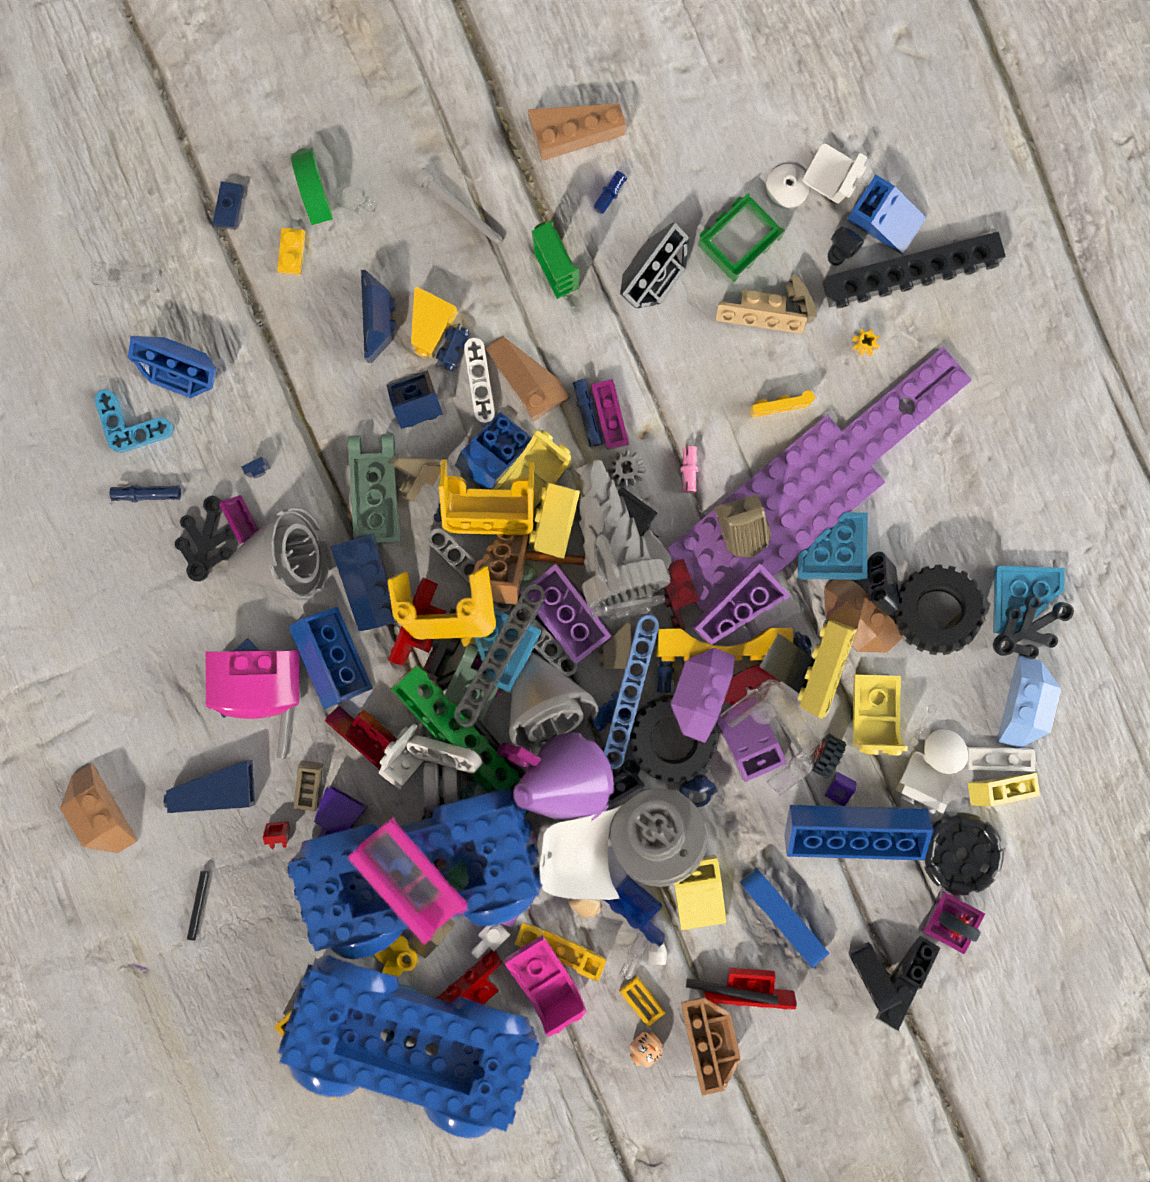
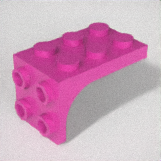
[503,935,587,1037]

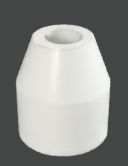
[648,942,667,965]

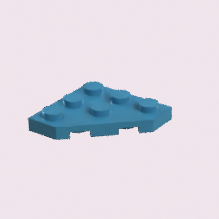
[798,513,868,580]
[993,566,1065,634]
[475,609,541,693]

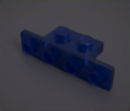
[604,875,665,947]

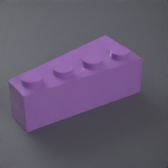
[690,563,791,645]

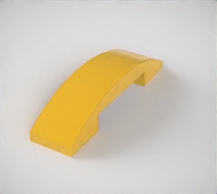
[514,922,607,982]

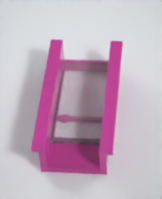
[348,817,468,944]

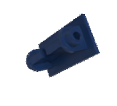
[436,323,470,371]

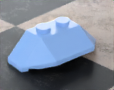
[997,655,1061,748]

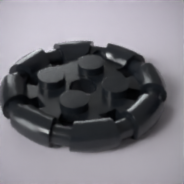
[924,813,1004,895]

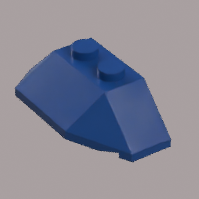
[128,336,216,398]

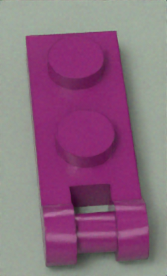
[497,742,541,768]

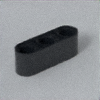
[867,551,899,615]
[848,942,902,1013]

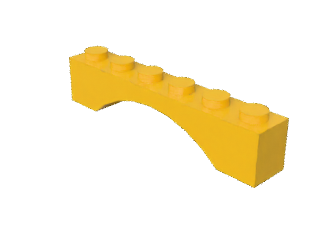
[655,628,793,661]

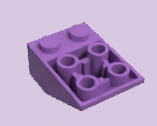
[716,700,787,782]

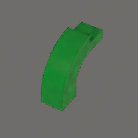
[290,147,333,225]

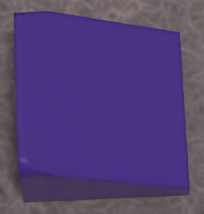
[825,772,857,806]

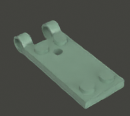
[348,433,400,543]
[425,644,499,747]

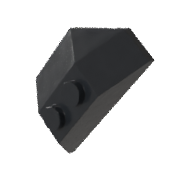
[620,222,689,309]

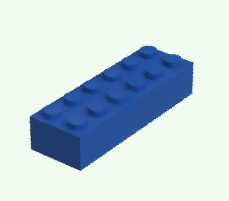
[784,805,933,861]

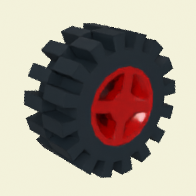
[810,734,846,779]

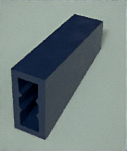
[163,760,255,813]

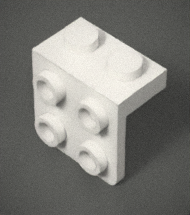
[802,144,867,204]
[378,723,425,790]
[895,751,954,814]

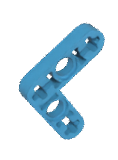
[95,389,174,453]

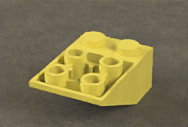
[674,854,726,930]

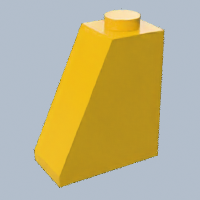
[411,286,458,359]

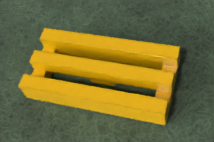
[619,975,666,1027]

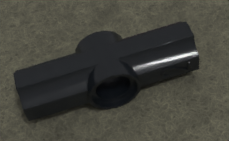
[423,608,461,678]

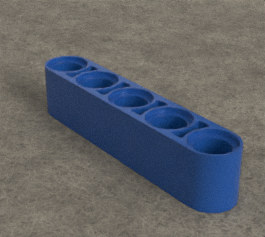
[740,867,830,968]

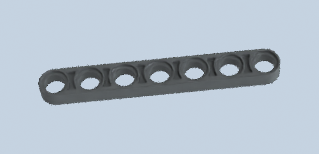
[455,584,545,727]

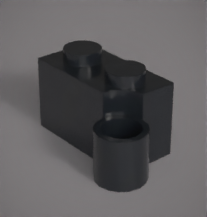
[606,760,645,811]

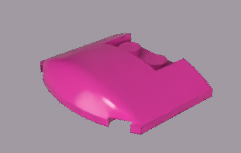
[205,650,300,719]

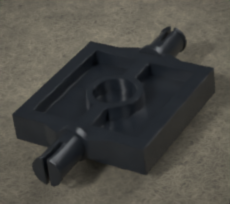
[618,486,660,539]

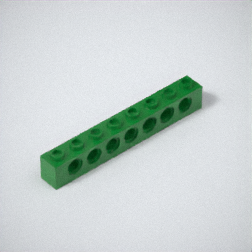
[390,665,530,816]

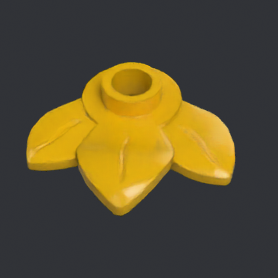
[374,934,418,977]

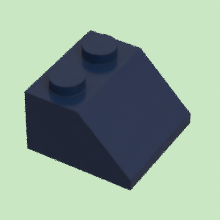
[386,370,443,429]

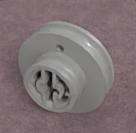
[611,788,707,886]

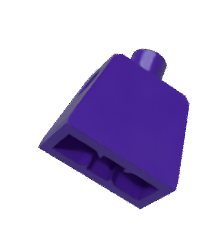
[314,785,368,838]

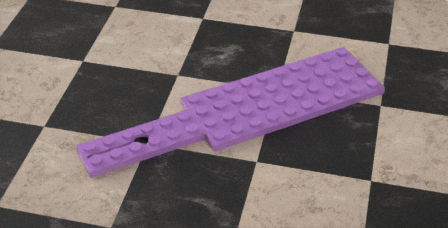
[666,347,972,612]

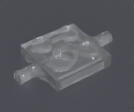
[590,594,665,621]

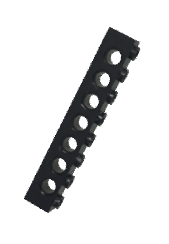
[822,231,1006,309]

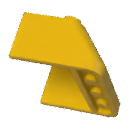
[439,459,534,535]
[388,566,496,639]

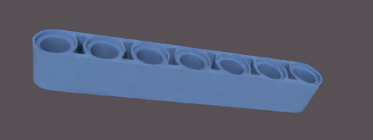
[603,613,659,769]

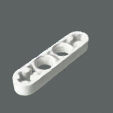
[464,338,495,425]
[406,735,482,773]

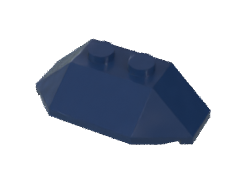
[361,270,397,363]

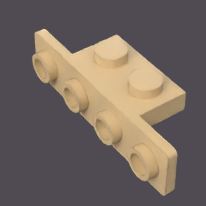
[715,290,807,334]

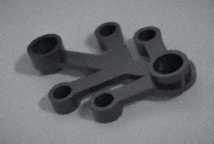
[174,496,236,582]
[993,595,1074,659]

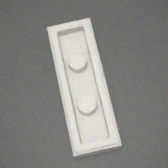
[965,747,1035,771]

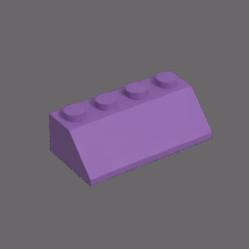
[521,564,614,664]

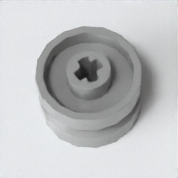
[423,762,462,813]

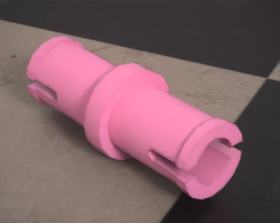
[681,446,699,493]

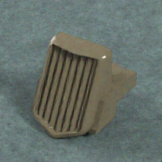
[387,455,449,502]
[714,494,771,558]

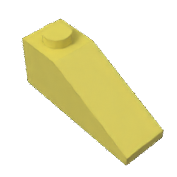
[968,773,1040,806]

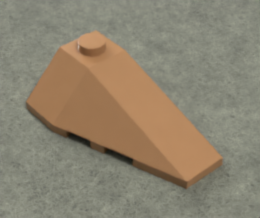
[485,336,571,422]
[473,534,529,605]

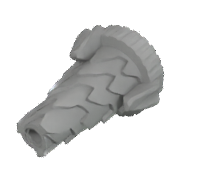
[571,460,672,609]

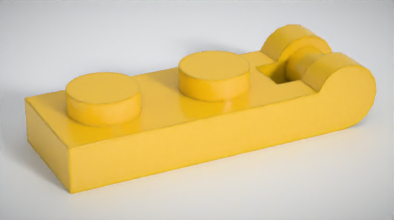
[750,390,815,418]

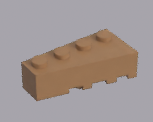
[528,104,626,161]

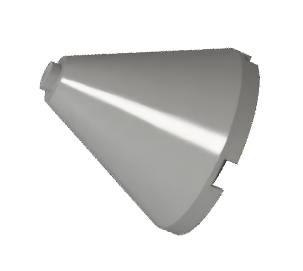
[228,508,329,600]
[509,652,598,751]

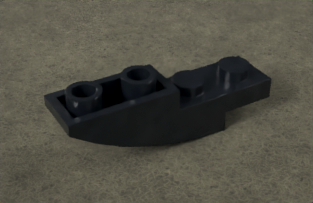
[876,936,941,1031]

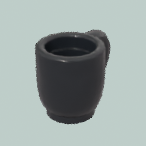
[827,226,864,266]

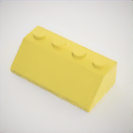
[798,620,857,719]

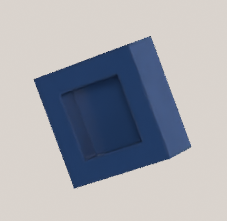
[241,457,270,478]

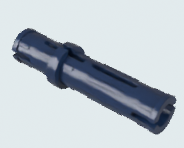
[572,379,603,447]
[109,485,181,503]

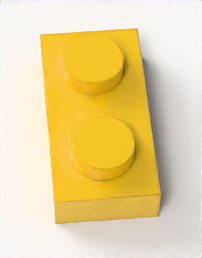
[277,228,305,275]

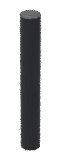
[187,871,210,940]

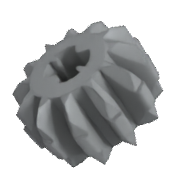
[607,450,646,489]

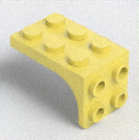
[493,429,572,510]
[852,675,908,755]

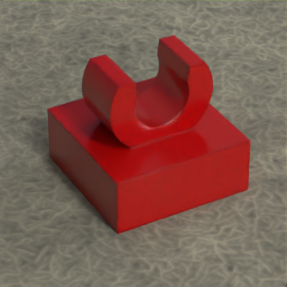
[262,821,290,849]

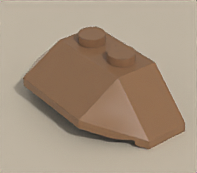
[824,580,903,653]
[60,764,138,853]
[681,997,741,1096]

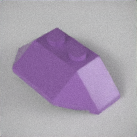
[670,648,735,743]

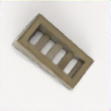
[293,760,323,811]

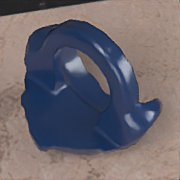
[679,774,717,808]

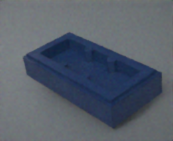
[212,181,244,230]

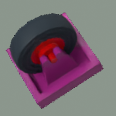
[922,890,985,955]

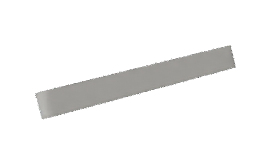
[428,529,578,677]

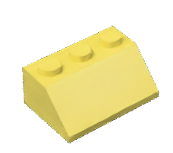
[528,482,580,558]

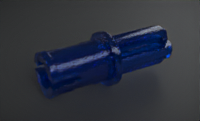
[593,171,627,214]

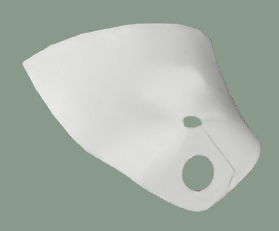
[540,805,622,900]

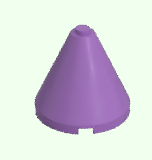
[514,732,613,822]

